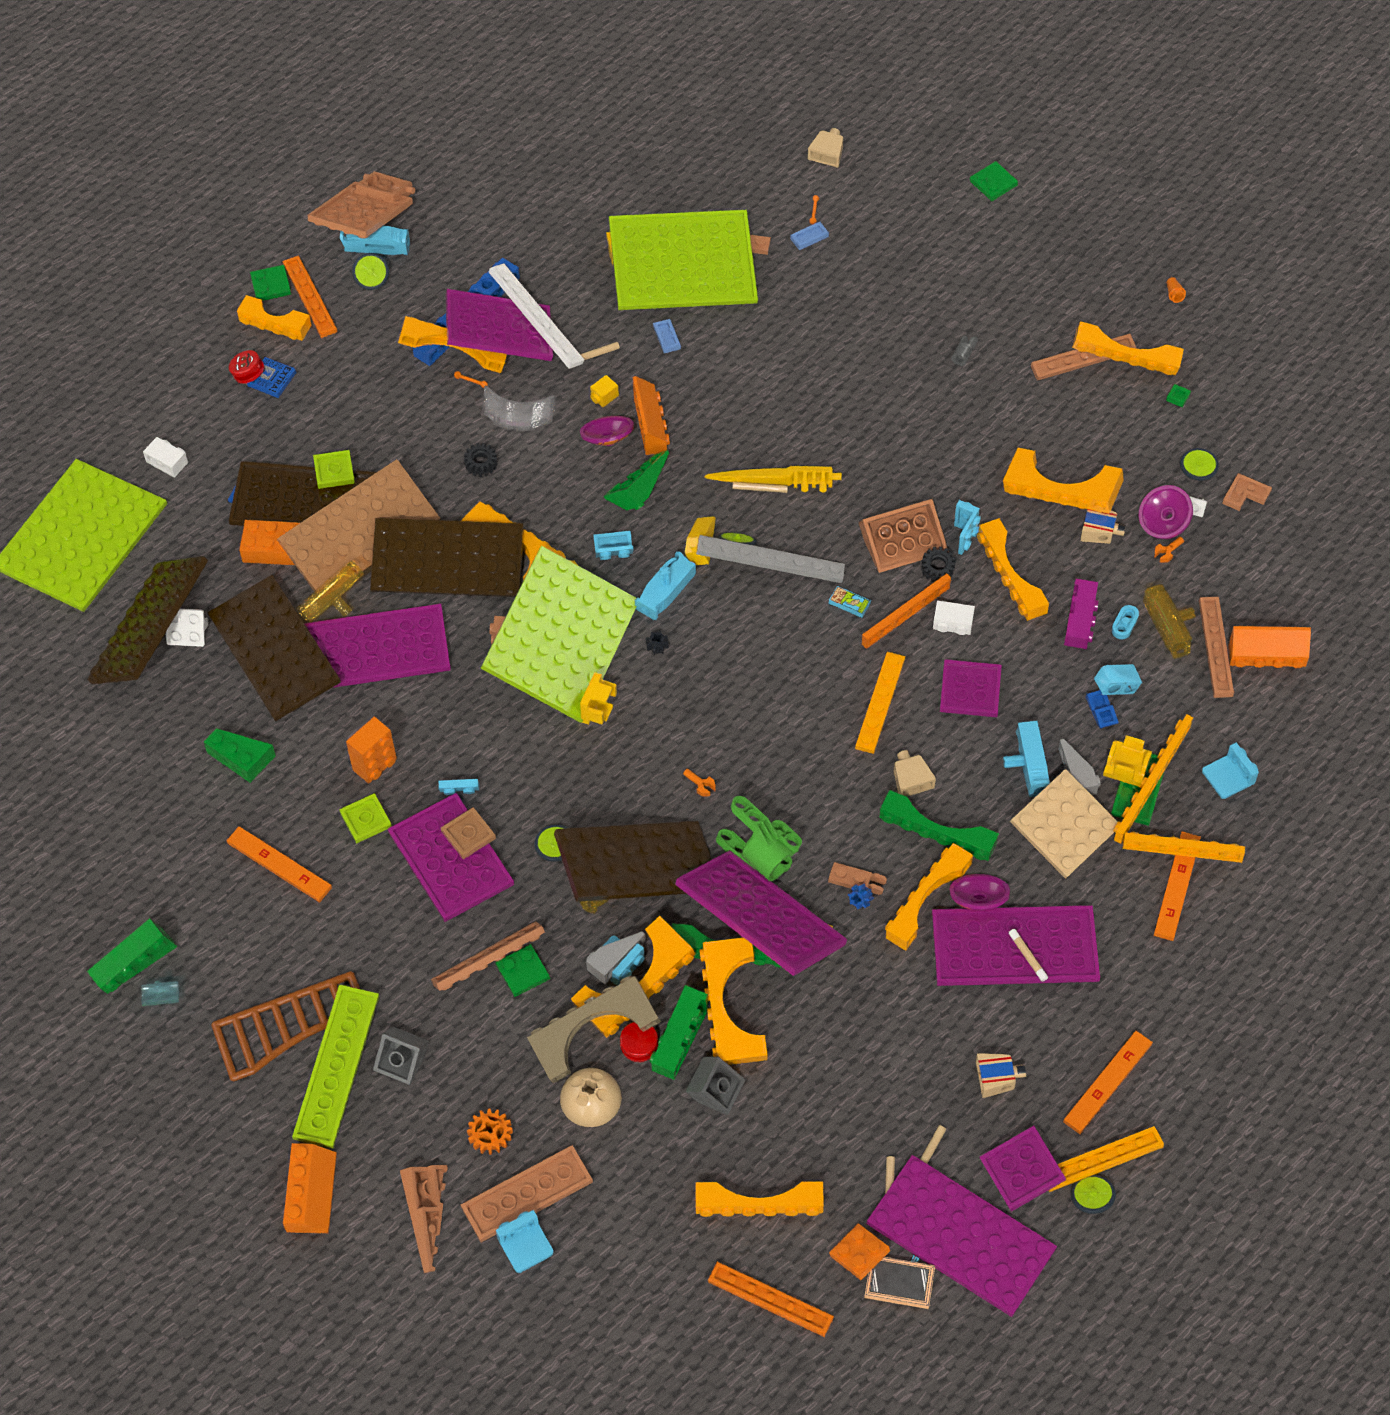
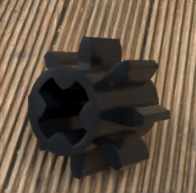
[646,631,669,655]

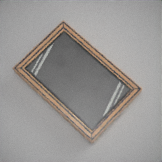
[865,1257,935,1309]

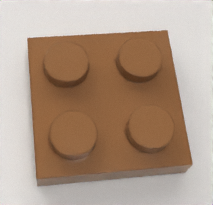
[441,807,496,859]

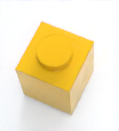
[590,375,619,407]

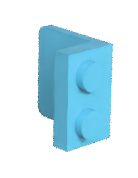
[954,500,981,555]
[593,531,633,560]
[1202,742,1259,799]
[603,936,645,986]
[496,1210,554,1273]

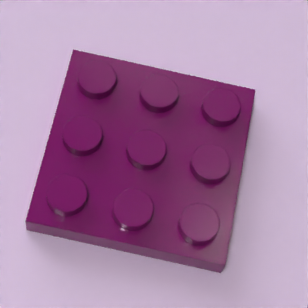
[940,659,1002,717]
[979,1126,1066,1212]

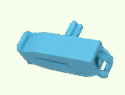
[340,225,410,255]
[635,552,696,620]
[1003,721,1050,797]

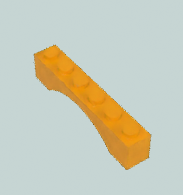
[398,316,507,373]
[1072,321,1184,375]
[977,518,1049,621]
[885,843,973,951]
[696,1182,824,1217]

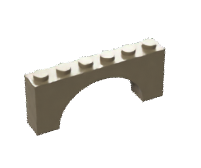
[527,976,661,1083]

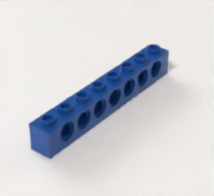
[412,258,520,366]

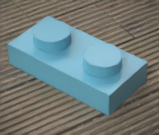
[439,779,479,795]

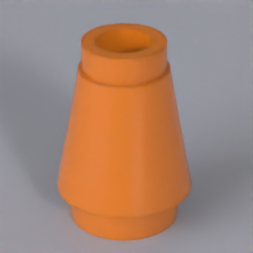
[1166,277,1186,303]

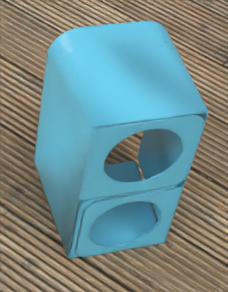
[1094,664,1142,695]

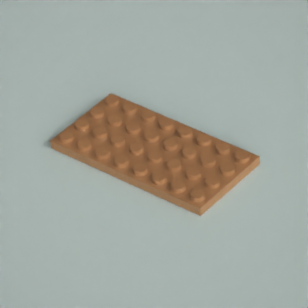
[277,459,440,600]

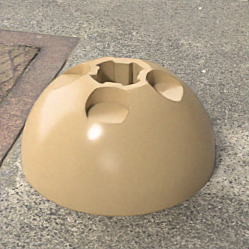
[560,1068,622,1127]

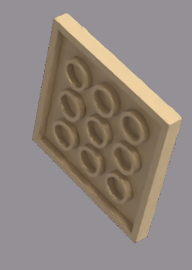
[1010,769,1117,879]

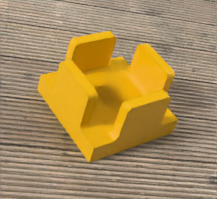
[580,672,617,725]
[1103,736,1152,787]

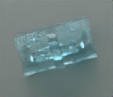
[141,981,179,1006]

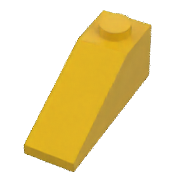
[685,517,716,565]

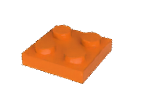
[829,1223,890,1280]

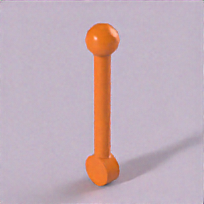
[810,195,819,225]
[454,371,488,388]

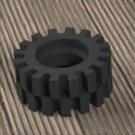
[464,443,497,477]
[921,546,956,582]

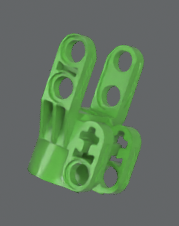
[716,796,802,881]

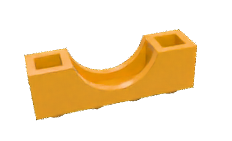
[237,295,312,341]

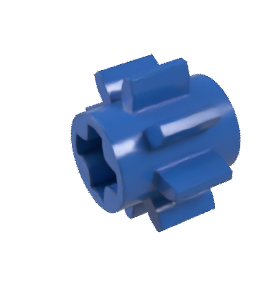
[848,883,874,909]

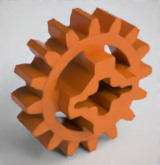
[467,1109,513,1155]

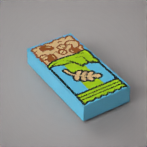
[829,586,871,618]

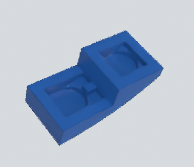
[1086,690,1119,729]

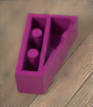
[1064,579,1099,649]

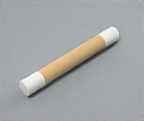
[1009,929,1048,982]

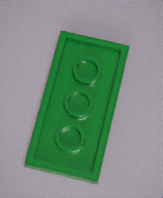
[1111,754,1164,826]

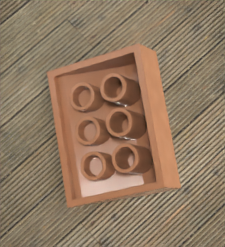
[858,499,949,573]

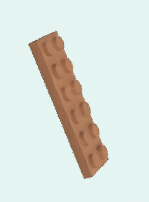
[461,1145,593,1242]

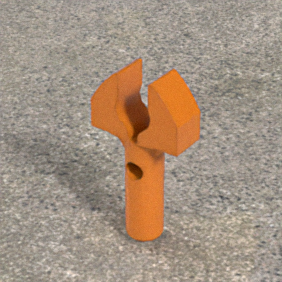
[1154,537,1184,562]
[683,769,715,796]

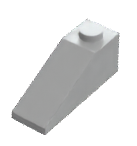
[1058,739,1100,795]
[586,932,646,984]

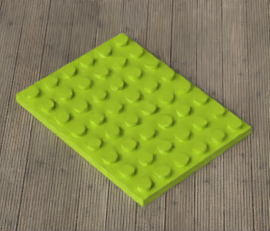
[609,210,758,310]
[0,459,167,612]
[481,546,637,723]

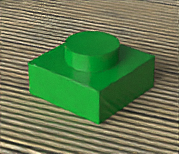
[1166,384,1191,408]

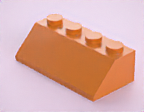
[633,376,670,455]
[1228,626,1311,668]
[283,1143,337,1233]

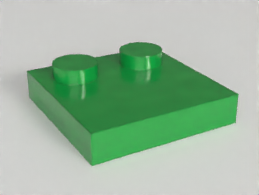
[970,161,1018,201]
[250,265,291,301]
[495,945,550,997]

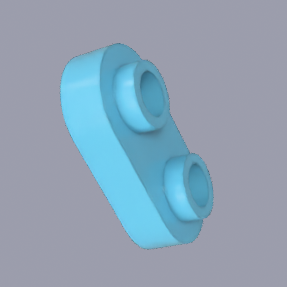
[1112,605,1139,639]

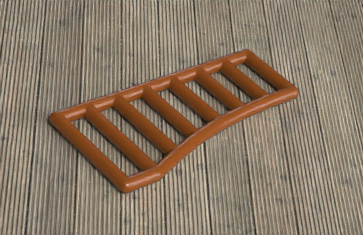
[211,971,360,1081]

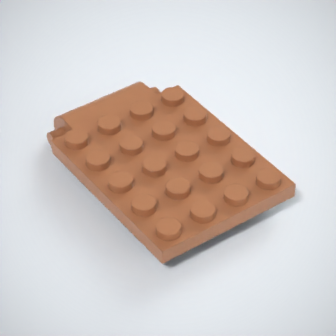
[308,171,415,239]

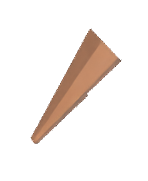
[400,1165,447,1273]

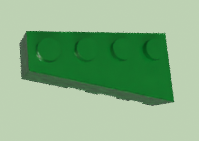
[87,918,177,994]
[650,985,708,1080]

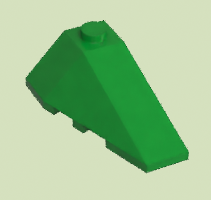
[604,450,669,510]

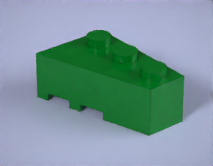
[204,728,276,783]

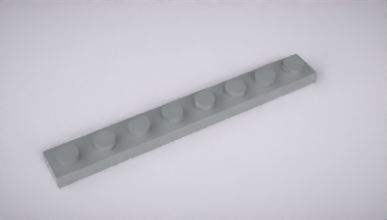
[696,535,845,583]

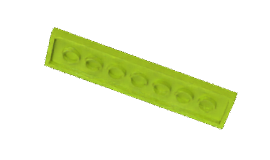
[292,985,379,1149]

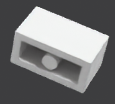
[143,437,188,478]
[933,601,975,635]

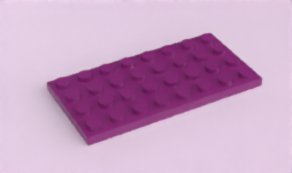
[305,604,451,688]
[675,851,847,976]
[932,905,1100,986]
[866,1155,1057,1317]

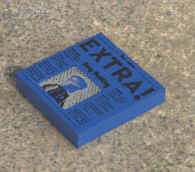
[247,357,296,398]

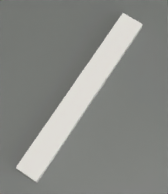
[489,264,584,369]

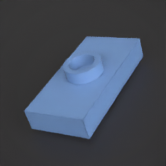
[790,222,829,250]
[653,319,681,353]

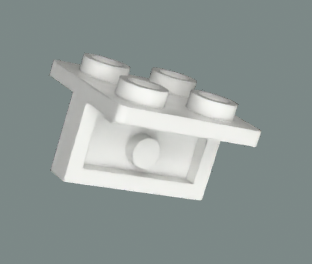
[166,609,208,646]

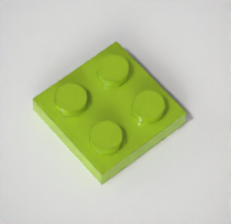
[313,450,355,489]
[339,793,392,844]

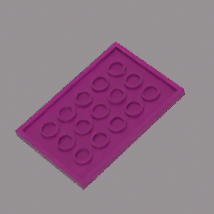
[446,289,553,361]
[388,793,514,922]

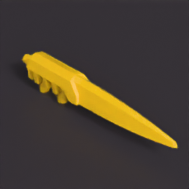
[705,466,841,492]

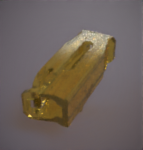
[296,561,364,623]
[1143,584,1196,659]

